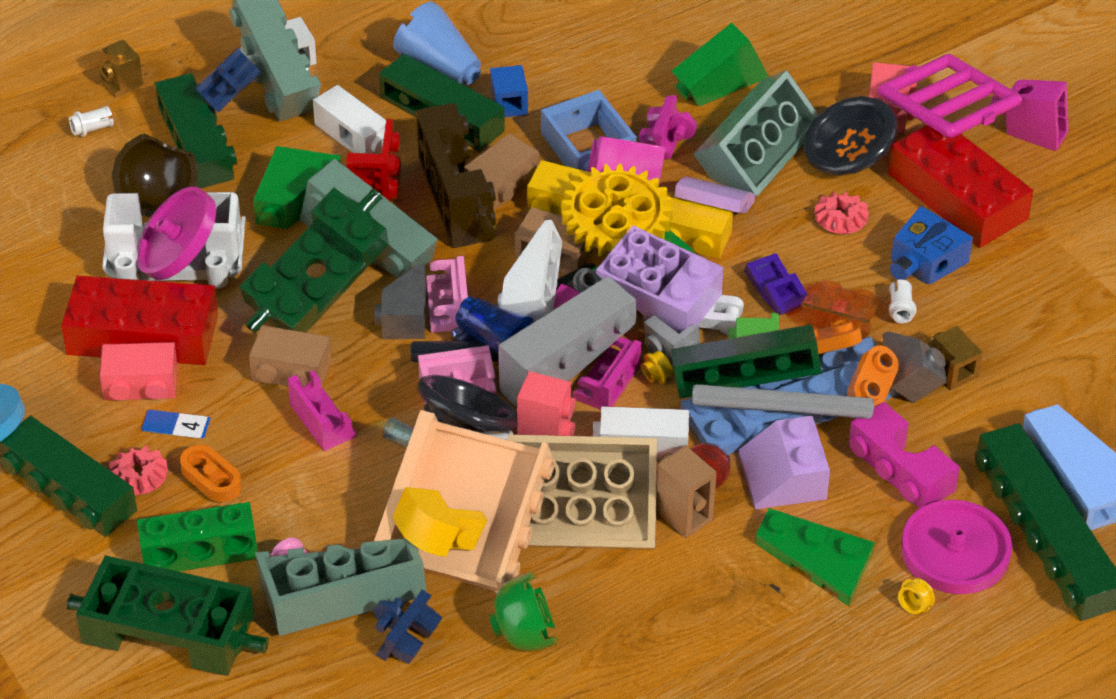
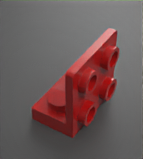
[346,119,401,202]

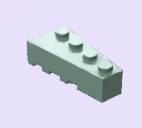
[229,0,321,122]
[300,159,438,278]
[255,538,427,636]

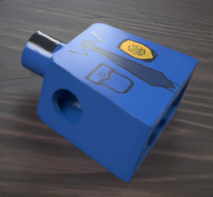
[890,206,973,284]

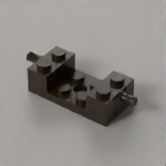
[416,103,496,249]

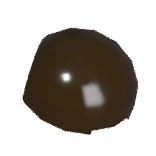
[112,133,199,218]

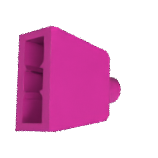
[991,79,1069,151]

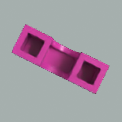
[849,402,960,508]

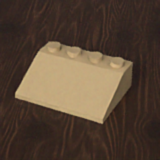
[508,435,657,549]

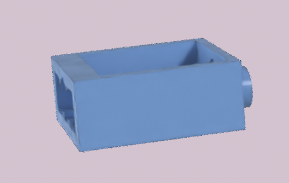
[541,90,637,171]

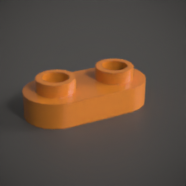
[813,319,862,354]
[847,345,899,407]
[180,444,242,502]

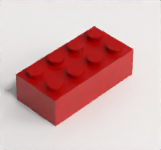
[888,125,1034,248]
[61,275,218,365]

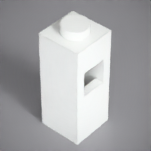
[313,85,386,154]
[593,407,689,460]

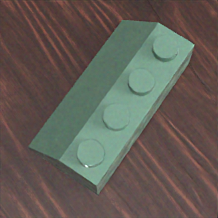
[693,70,819,197]

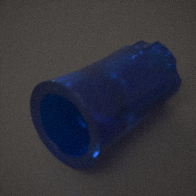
[455,296,535,354]

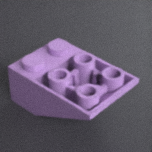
[596,226,723,334]

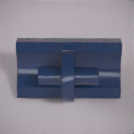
[195,48,261,112]
[373,589,443,664]

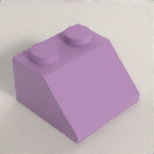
[739,416,830,509]

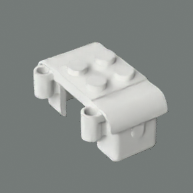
[103,192,246,288]

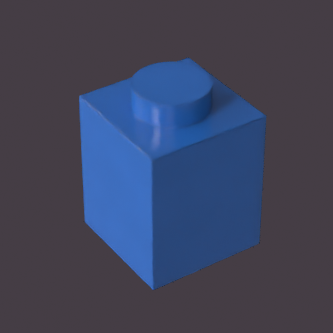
[490,65,528,117]

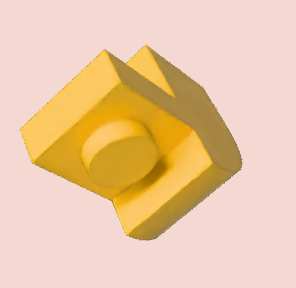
[392,487,488,557]

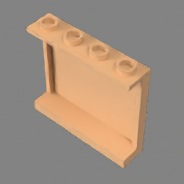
[374,410,555,592]

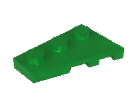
[755,508,875,606]

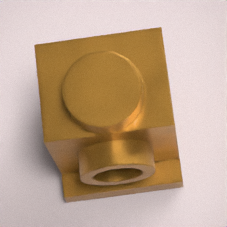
[99,39,144,98]
[928,326,983,390]

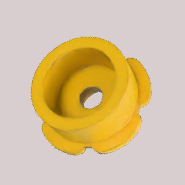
[641,350,673,385]
[898,578,935,614]

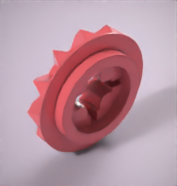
[814,191,869,234]
[109,445,168,495]

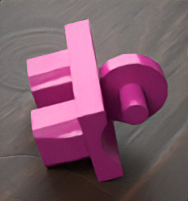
[639,95,697,159]

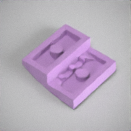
[674,177,755,213]

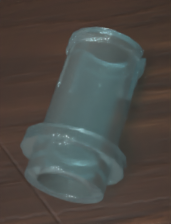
[383,418,414,448]

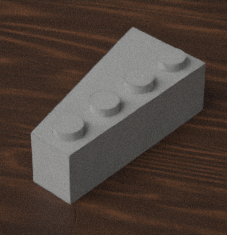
[498,276,636,408]

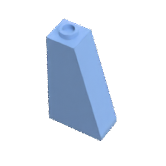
[1023,404,1116,530]

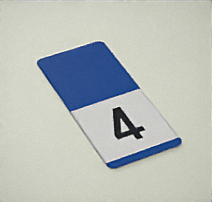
[141,410,211,438]

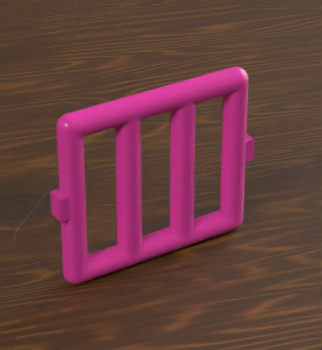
[878,54,1022,138]

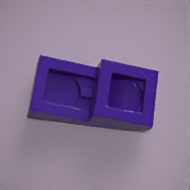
[744,253,811,315]

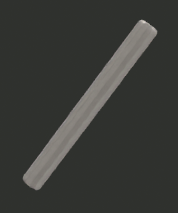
[692,385,874,419]

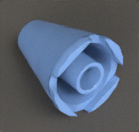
[393,1,481,85]

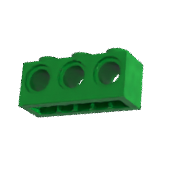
[137,502,258,572]

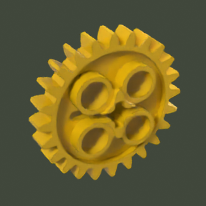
[561,164,673,257]

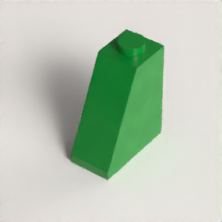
[671,22,769,107]
[253,146,341,229]

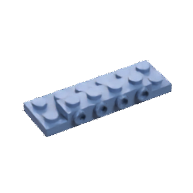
[680,336,901,460]

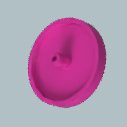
[136,187,216,280]
[901,500,1012,594]

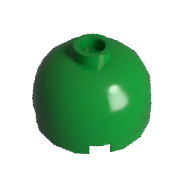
[489,571,558,652]

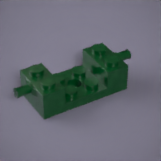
[240,187,389,334]
[66,555,269,676]

